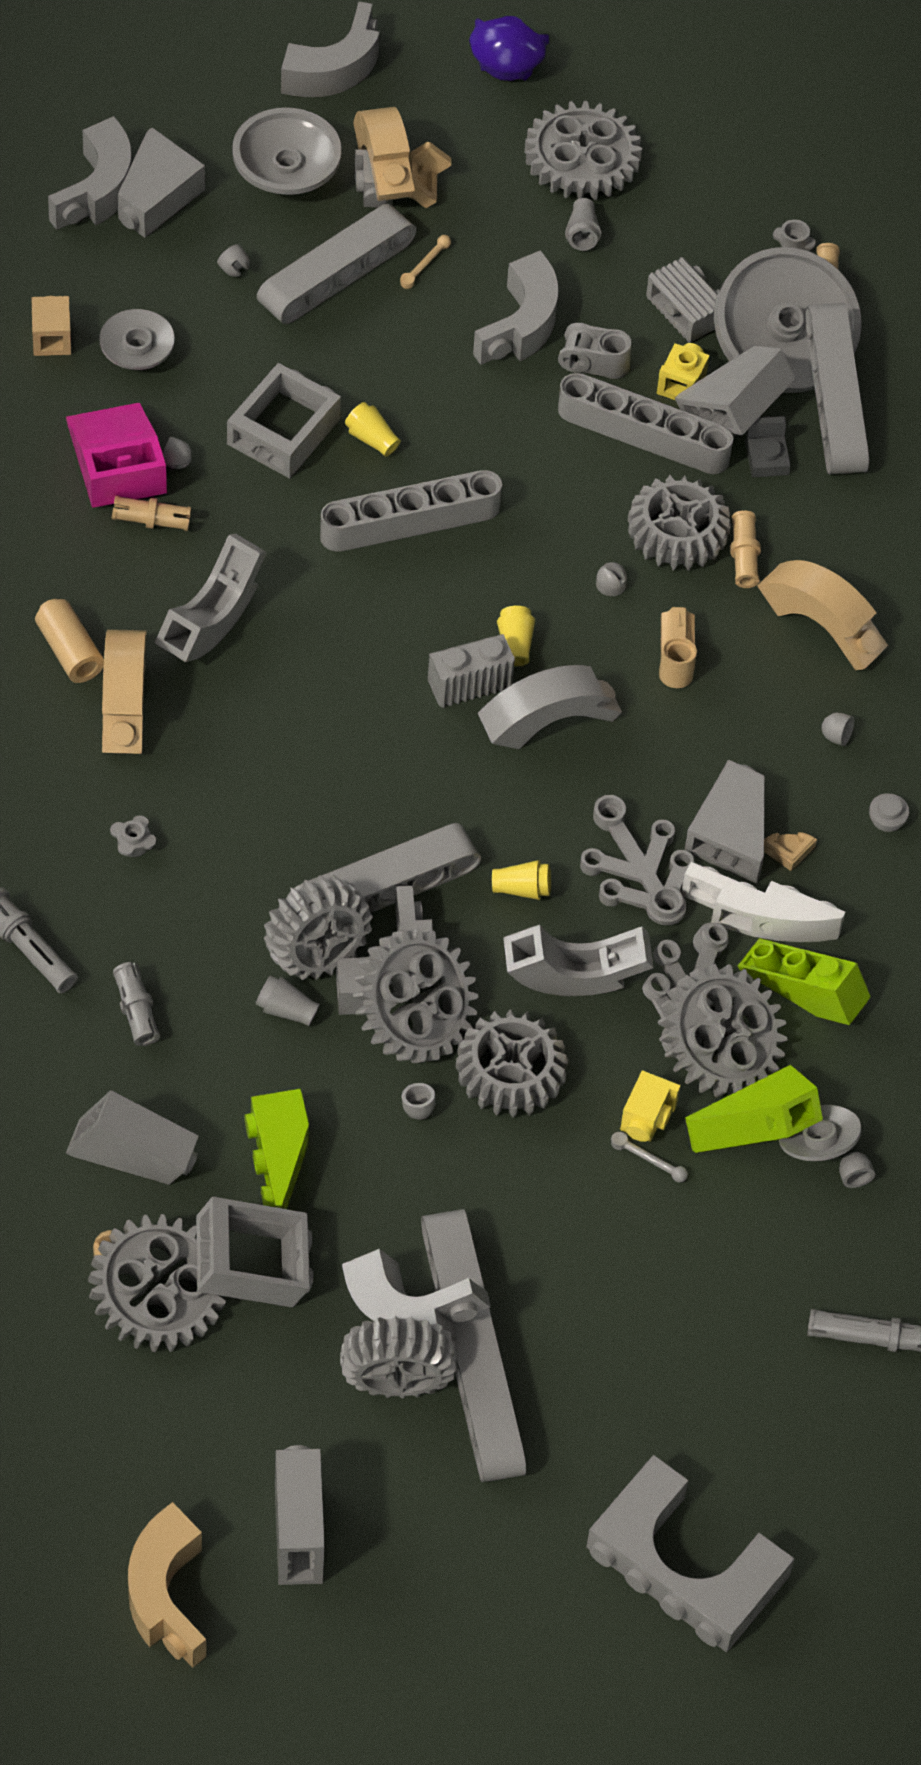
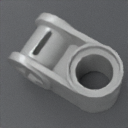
[558,323,631,379]

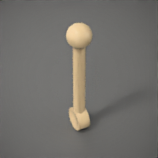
[400,235,451,289]

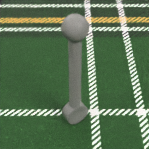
[611,1132,688,1183]

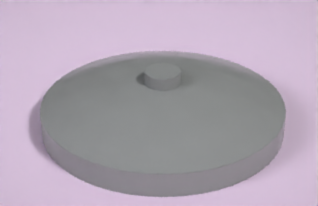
[714,247,861,393]

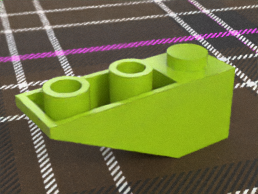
[738,938,871,1025]
[685,1065,823,1153]
[244,1088,309,1209]

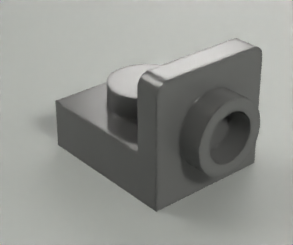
[745,416,790,478]

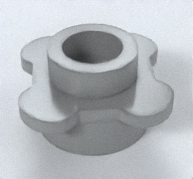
[773,219,815,251]
[110,816,156,857]

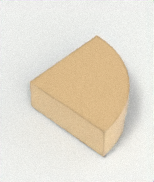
[764,832,817,871]

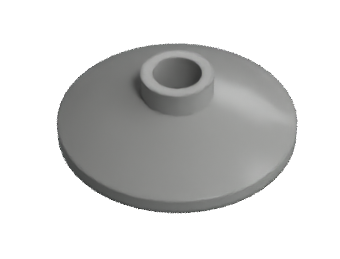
[100,309,175,370]
[779,1105,862,1161]

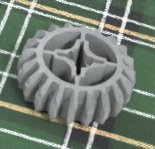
[627,475,731,571]
[264,875,373,980]
[456,1009,568,1118]
[340,1316,458,1399]

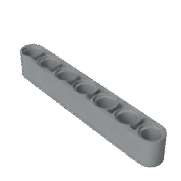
[421,1209,526,1483]

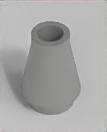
[565,198,601,251]
[256,975,320,1026]

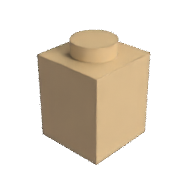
[32,296,71,356]

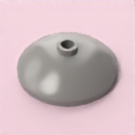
[232,108,341,195]

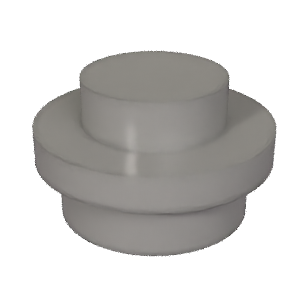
[869,793,909,832]

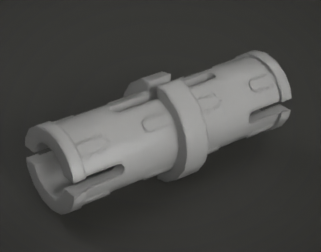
[113,962,160,1046]

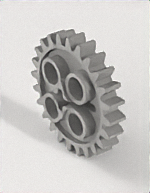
[524,101,642,200]
[353,928,478,1063]
[658,964,788,1097]
[88,1214,226,1352]

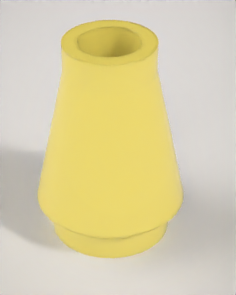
[345,402,401,457]
[497,606,535,666]
[492,860,551,900]

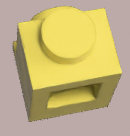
[657,343,709,400]
[620,1070,680,1142]

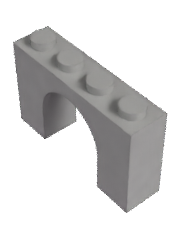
[586,1455,794,1653]

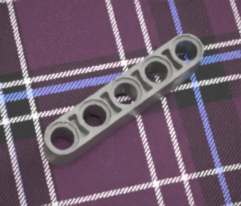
[257,204,416,324]
[805,303,869,475]
[558,373,733,474]
[320,470,502,552]
[287,823,481,913]

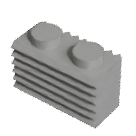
[646,257,719,343]
[427,634,515,708]

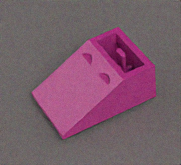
[66,403,167,508]

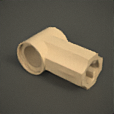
[659,607,697,689]

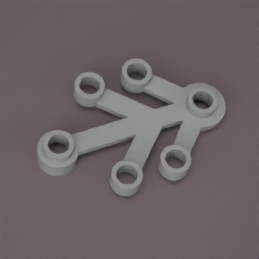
[580,795,694,925]
[642,923,754,1059]

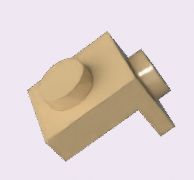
[409,142,452,208]

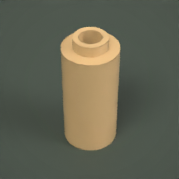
[35,599,104,683]

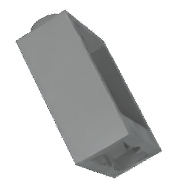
[227,363,341,479]
[196,1196,313,1307]

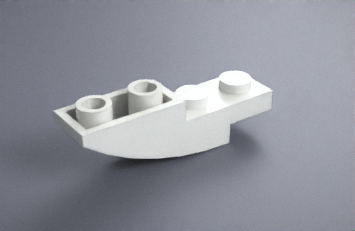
[681,862,845,942]

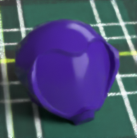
[469,16,550,81]

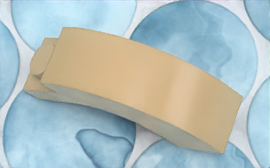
[354,107,415,201]
[757,560,888,671]
[102,630,147,754]
[128,1502,206,1668]

